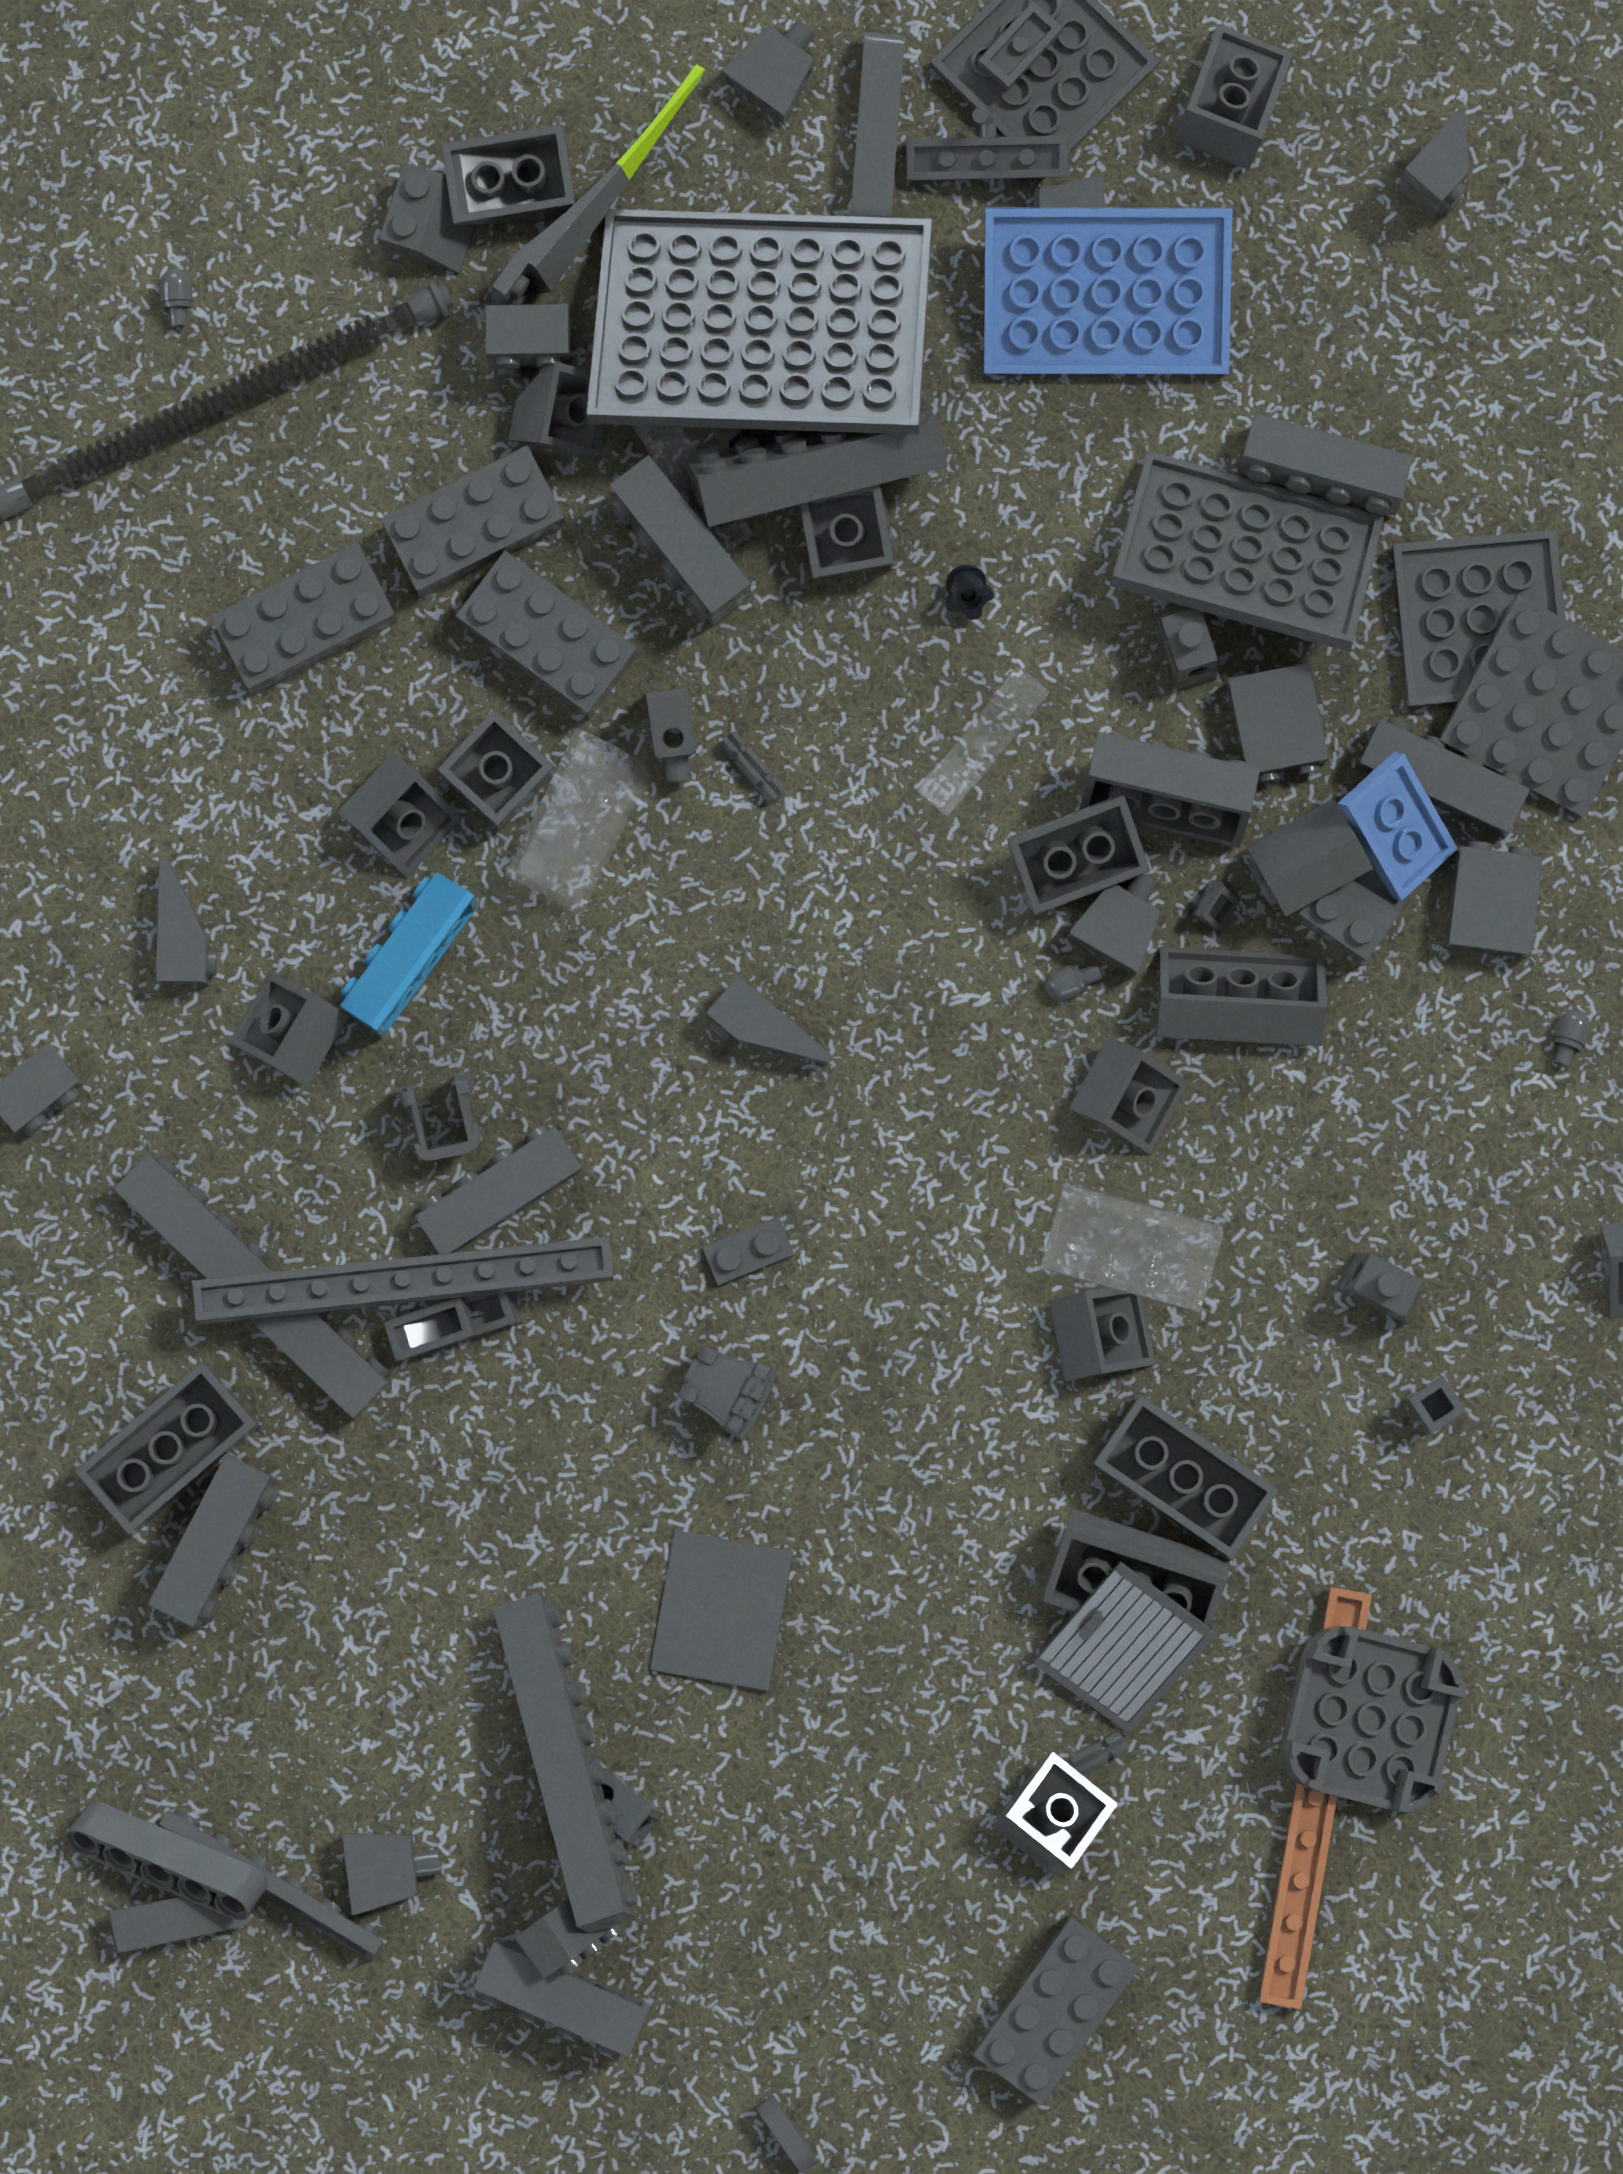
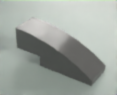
[383,1292,523,1362]
[108,1896,249,1953]

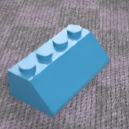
[339,872,479,1038]

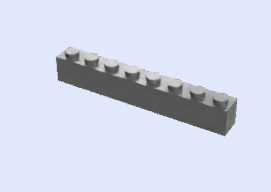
[114,1153,390,1420]
[493,1593,638,1933]

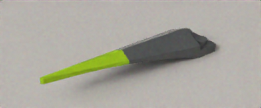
[491,64,705,305]

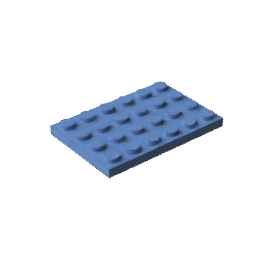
[983,207,1233,374]

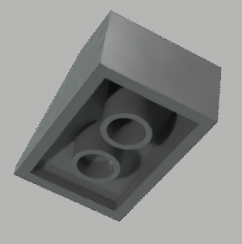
[1174,24,1293,170]
[441,124,576,225]

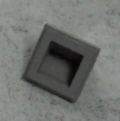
[1188,880,1240,934]

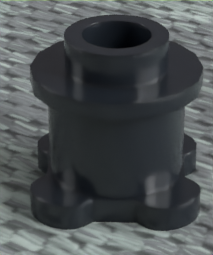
[945,565,994,620]

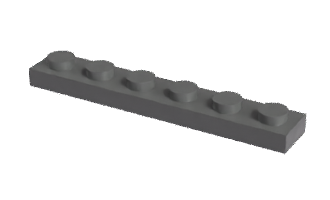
[159,1810,383,1962]

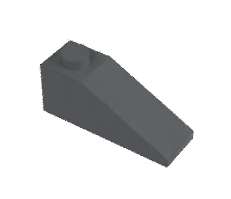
[156,858,218,986]
[706,975,833,1065]

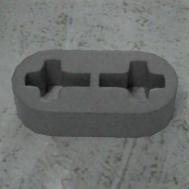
[756,2095,819,2173]

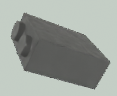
[1225,663,1329,785]
[1247,799,1373,917]
[1445,841,1543,959]

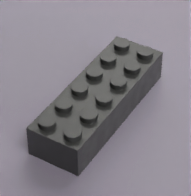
[685,400,948,527]

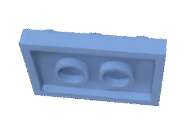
[1337,752,1458,901]

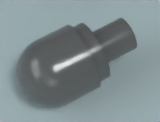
[159,269,193,328]
[1045,963,1103,1002]
[1553,1010,1591,1068]

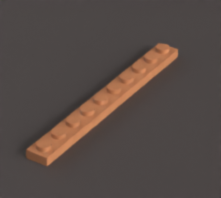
[1258,1587,1372,2010]

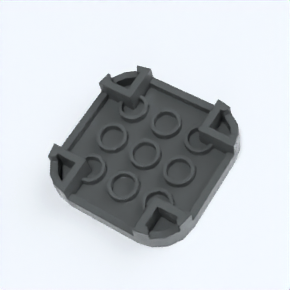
[1281,1625,1467,1812]

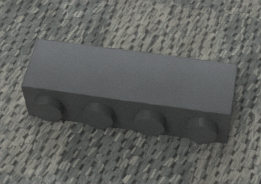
[1238,413,1413,516]
[1356,718,1530,838]
[415,1125,583,1254]

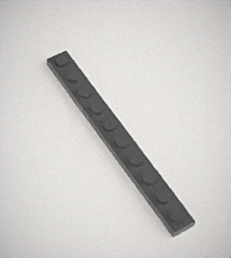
[192,1237,613,1325]

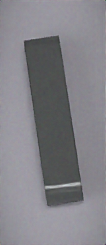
[851,32,905,218]
[66,1801,268,1921]

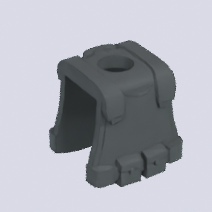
[399,1071,480,1161]
[677,1345,776,1440]

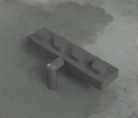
[906,107,1070,181]

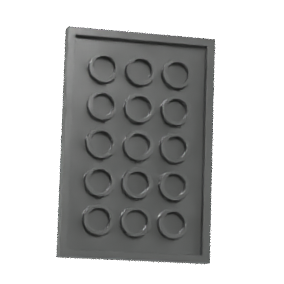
[1110,451,1384,652]

